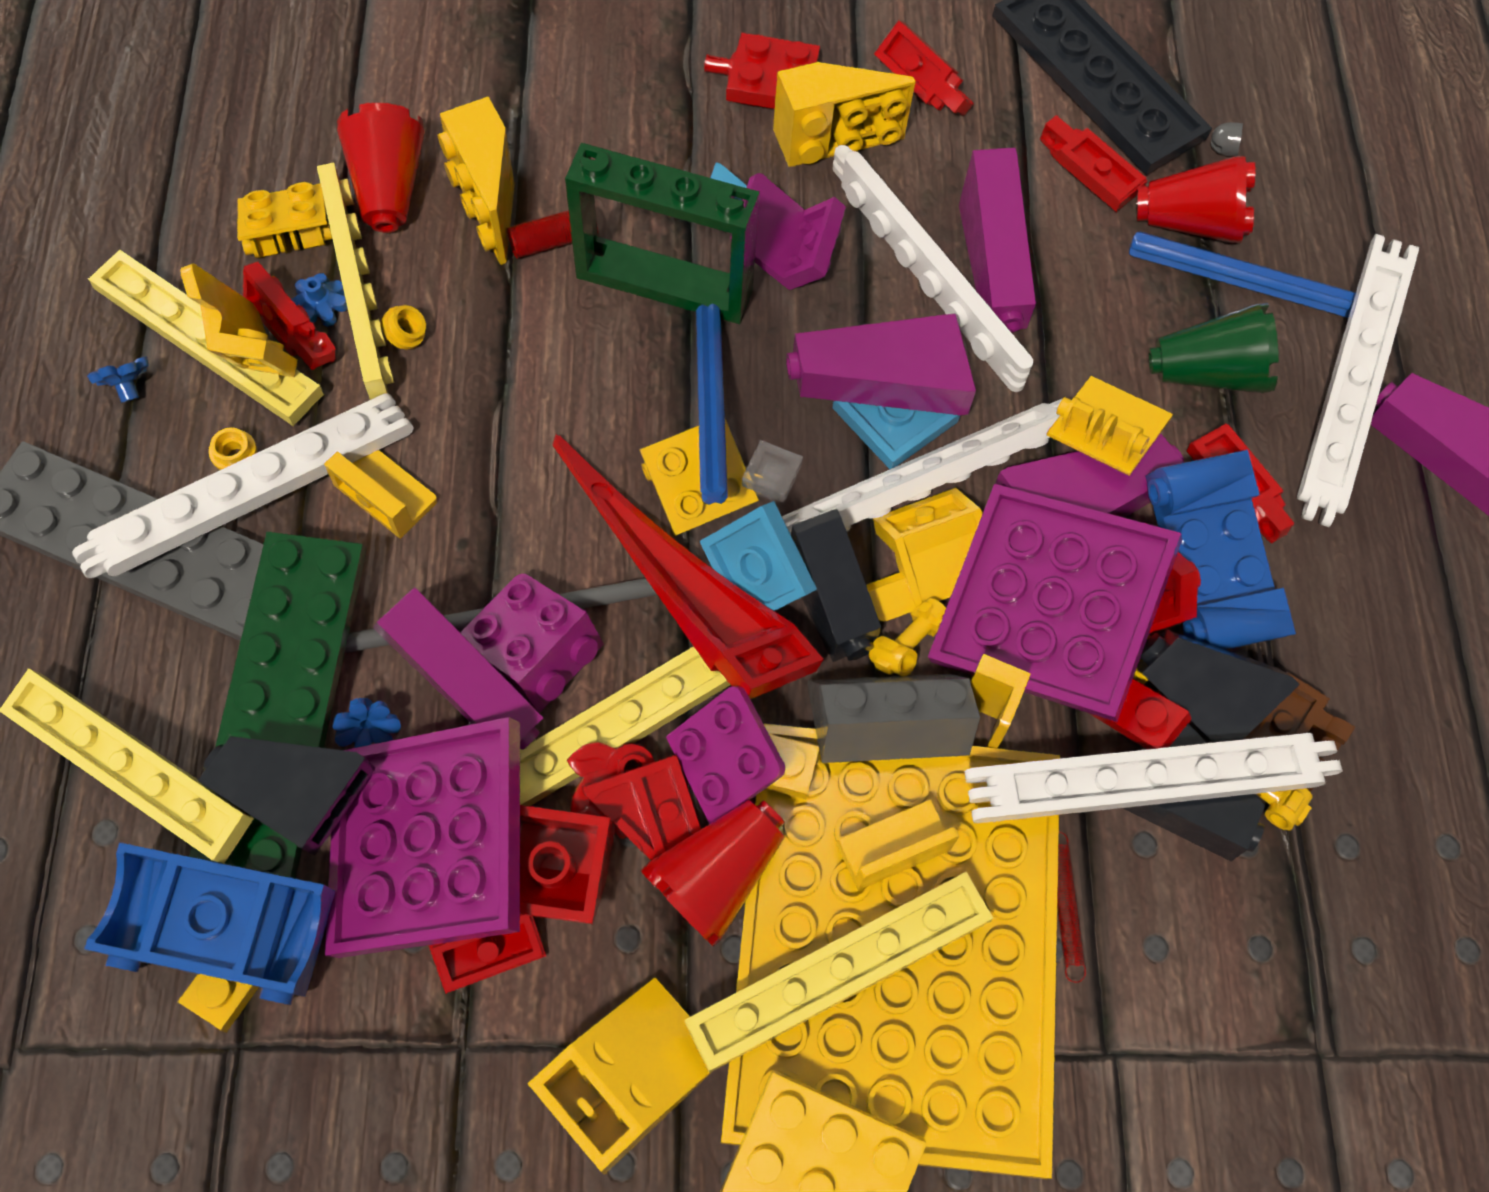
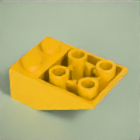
[773,62,915,167]
[438,96,515,265]
[527,977,713,1175]

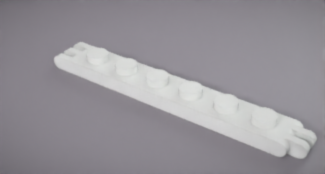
[832,145,1033,392]
[1297,234,1419,527]
[72,393,414,578]
[782,398,1063,535]
[964,733,1343,823]

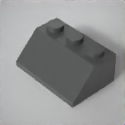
[807,674,980,763]

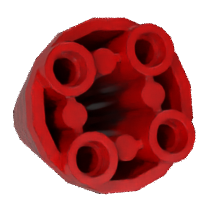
[1137,156,1256,243]

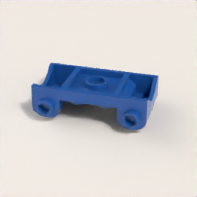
[1145,450,1296,650]
[84,843,335,1005]

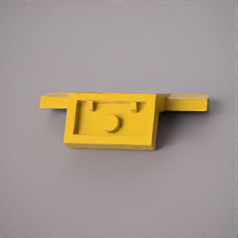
[180,263,298,377]
[866,488,982,621]

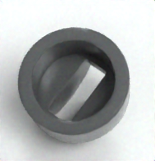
[1211,122,1243,157]

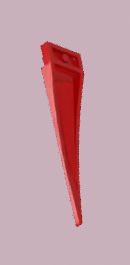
[552,434,824,699]

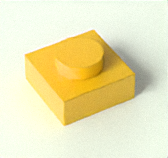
[766,734,819,799]
[178,974,259,1033]

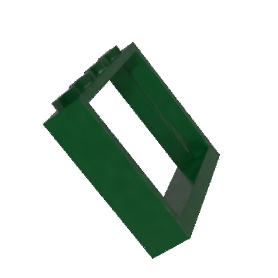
[565,143,760,324]

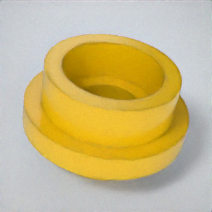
[381,305,426,350]
[209,428,257,470]

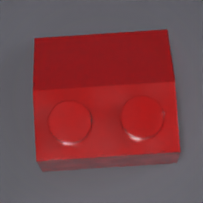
[520,805,615,925]

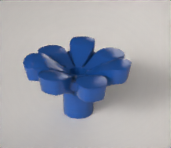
[291,273,347,327]
[87,356,149,403]
[333,698,401,748]

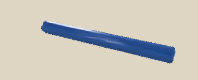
[1129,231,1356,318]
[696,303,728,505]

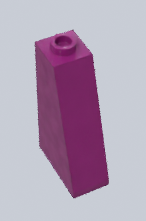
[958,147,1036,333]
[786,313,976,415]
[1370,373,1489,516]
[995,433,1185,518]
[373,587,543,750]

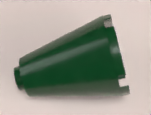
[1149,303,1279,393]

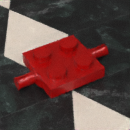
[704,32,820,109]

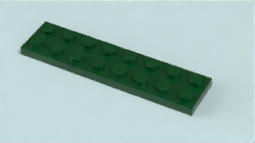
[189,532,367,879]

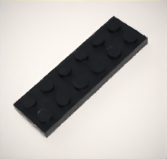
[992,0,1212,175]

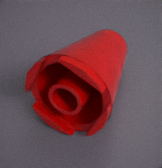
[337,103,425,233]
[640,800,785,947]

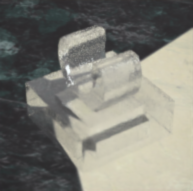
[742,440,803,503]

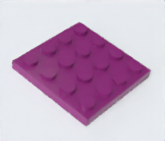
[928,483,1183,722]
[325,717,520,958]

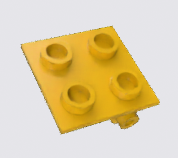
[237,182,333,258]
[1047,376,1173,476]
[640,419,759,536]

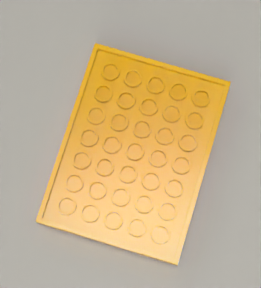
[721,724,1060,1179]

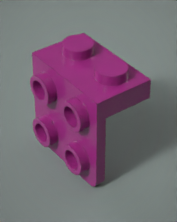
[730,173,846,290]
[460,574,604,713]
[666,686,785,824]

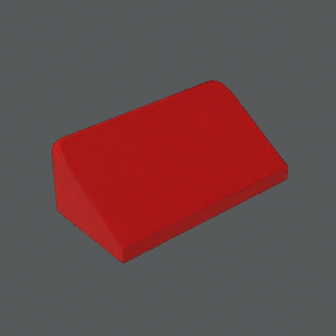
[428,914,546,994]

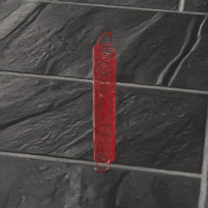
[1057,832,1086,983]

